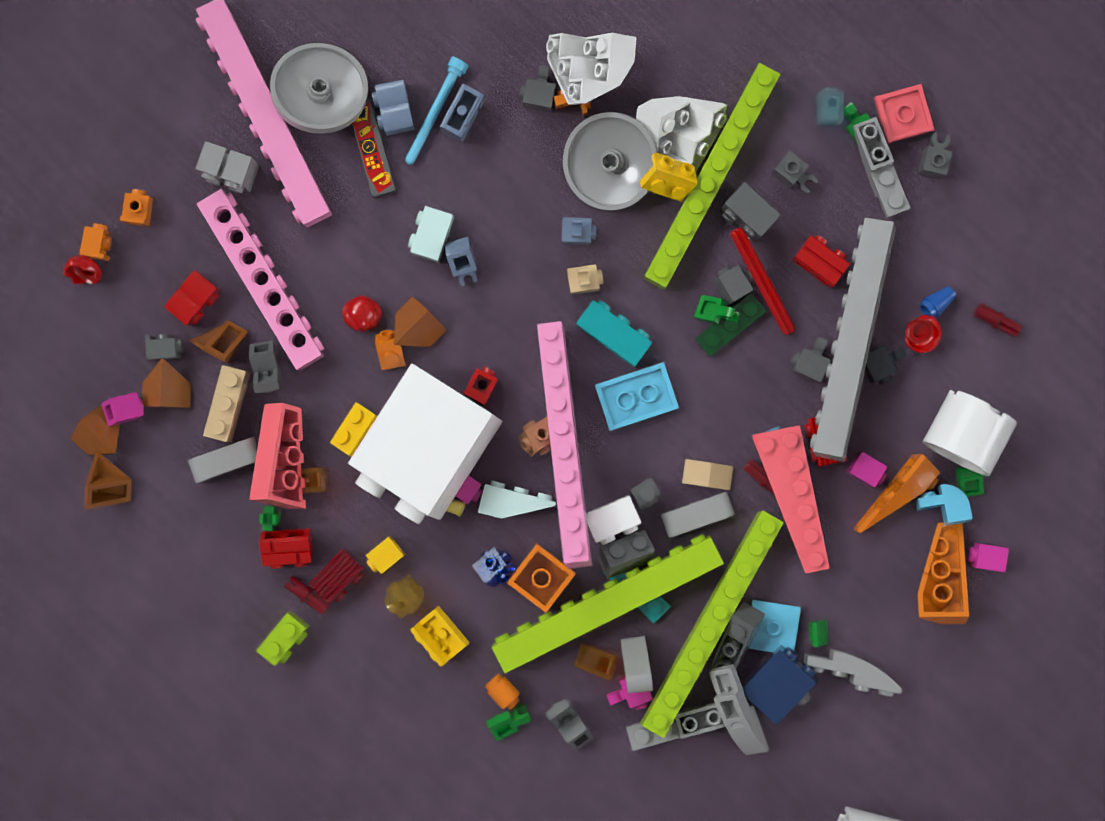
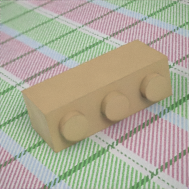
[203,365,251,442]

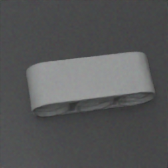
[188,437,258,484]
[661,491,735,537]
[620,636,653,694]

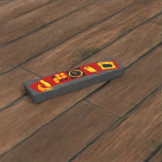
[352,98,396,198]

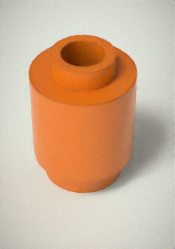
[484,673,520,710]

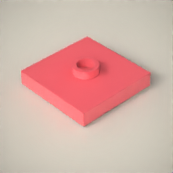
[874,84,935,144]

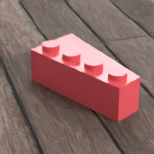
[249,403,306,509]

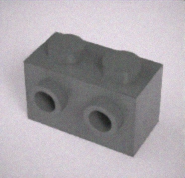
[598,530,655,579]

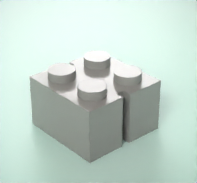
[196,141,260,194]

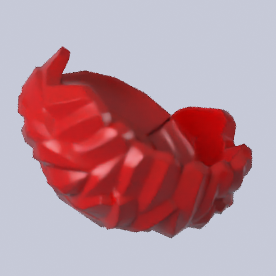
[63,255,102,285]
[342,295,382,332]
[905,315,942,353]

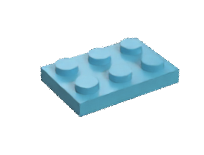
[595,362,679,431]

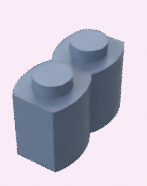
[372,79,415,136]

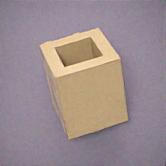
[567,264,603,295]

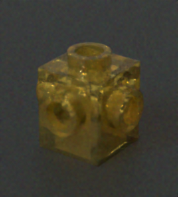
[385,574,425,618]

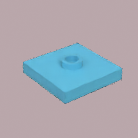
[749,599,801,652]

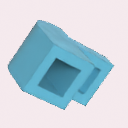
[915,484,973,526]

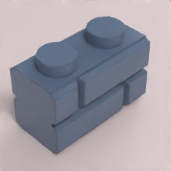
[440,84,485,142]

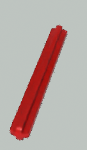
[730,227,795,335]

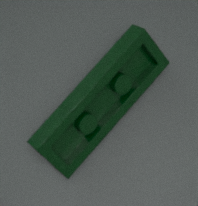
[695,293,766,357]

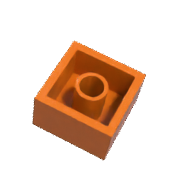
[507,543,576,612]

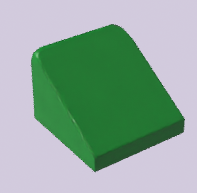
[955,467,984,497]
[808,620,829,647]

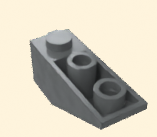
[709,602,765,671]

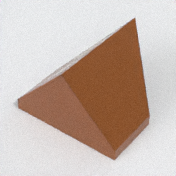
[394,296,447,347]
[189,320,248,364]
[142,358,192,408]
[70,404,120,455]
[84,450,132,509]

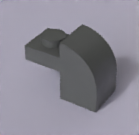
[249,340,282,393]
[545,699,595,751]

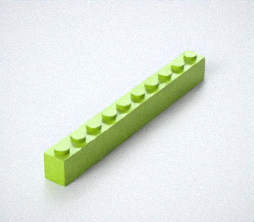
[643,63,780,290]
[640,510,784,738]
[492,534,724,673]

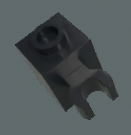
[865,346,907,385]

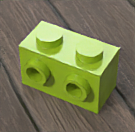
[256,610,310,666]

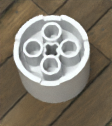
[922,390,1017,476]

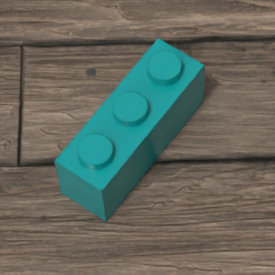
[576,300,652,367]

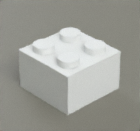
[586,495,641,545]

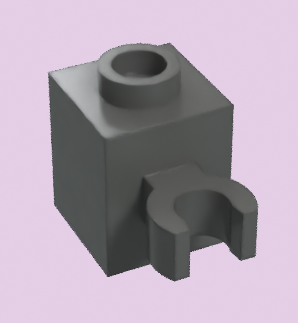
[519,65,556,112]
[917,132,952,180]
[772,151,818,195]
[713,265,753,305]
[790,337,831,383]

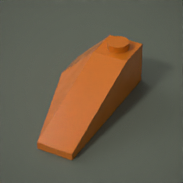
[853,454,940,533]
[917,523,969,624]

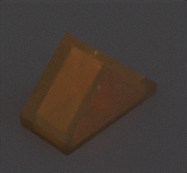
[301,467,330,493]
[574,643,618,681]

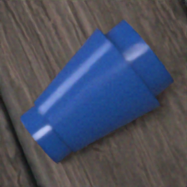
[919,286,956,318]

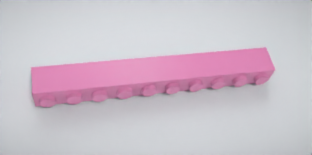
[196,0,332,228]
[537,321,592,569]

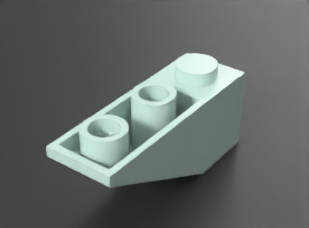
[478,480,556,519]

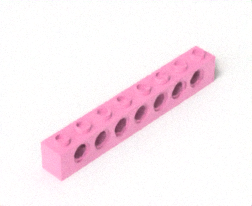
[197,189,325,371]

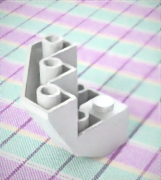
[546,33,636,105]
[636,96,727,172]

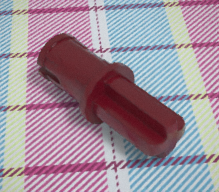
[973,302,1022,337]
[743,459,775,495]
[284,575,330,615]

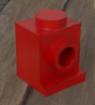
[463,366,499,406]

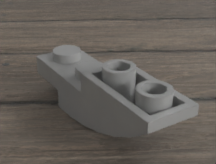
[853,117,910,219]
[803,648,902,697]
[709,664,769,755]
[625,703,726,751]

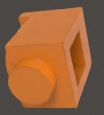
[120,189,153,227]
[79,223,112,261]

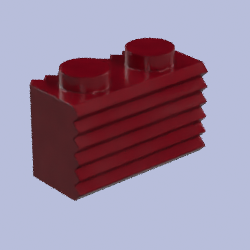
[309,548,365,604]

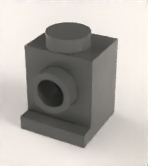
[145,334,184,361]
[629,477,662,510]

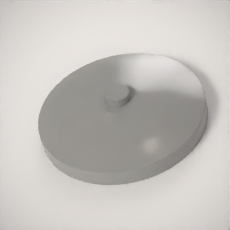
[270,43,368,134]
[563,112,659,210]

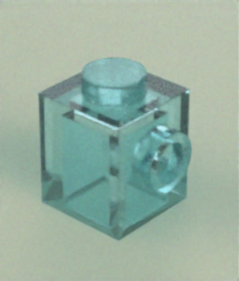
[816,88,844,125]

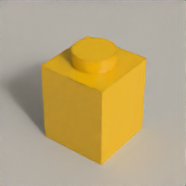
[366,536,406,574]

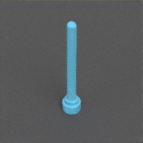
[405,56,469,165]

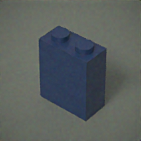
[742,645,818,725]

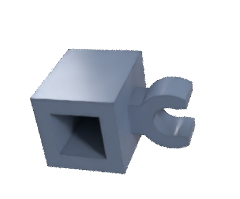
[561,217,596,246]
[445,237,477,286]

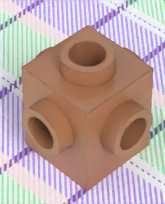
[518,416,551,457]

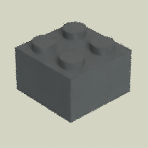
[720,182,781,243]

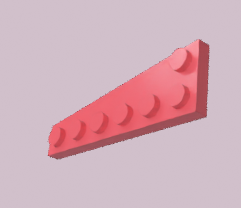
[752,425,830,573]

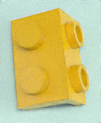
[640,152,698,202]
[330,402,378,457]
[410,605,470,667]

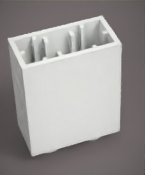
[348,364,503,524]

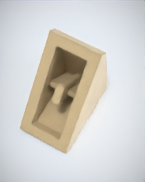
[682,459,734,490]

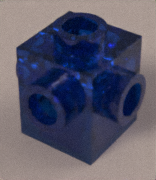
[472,547,517,588]

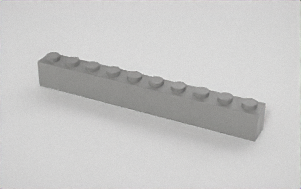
[810,218,896,462]

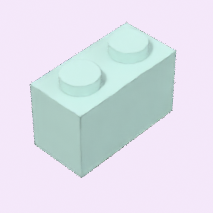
[408,206,454,263]

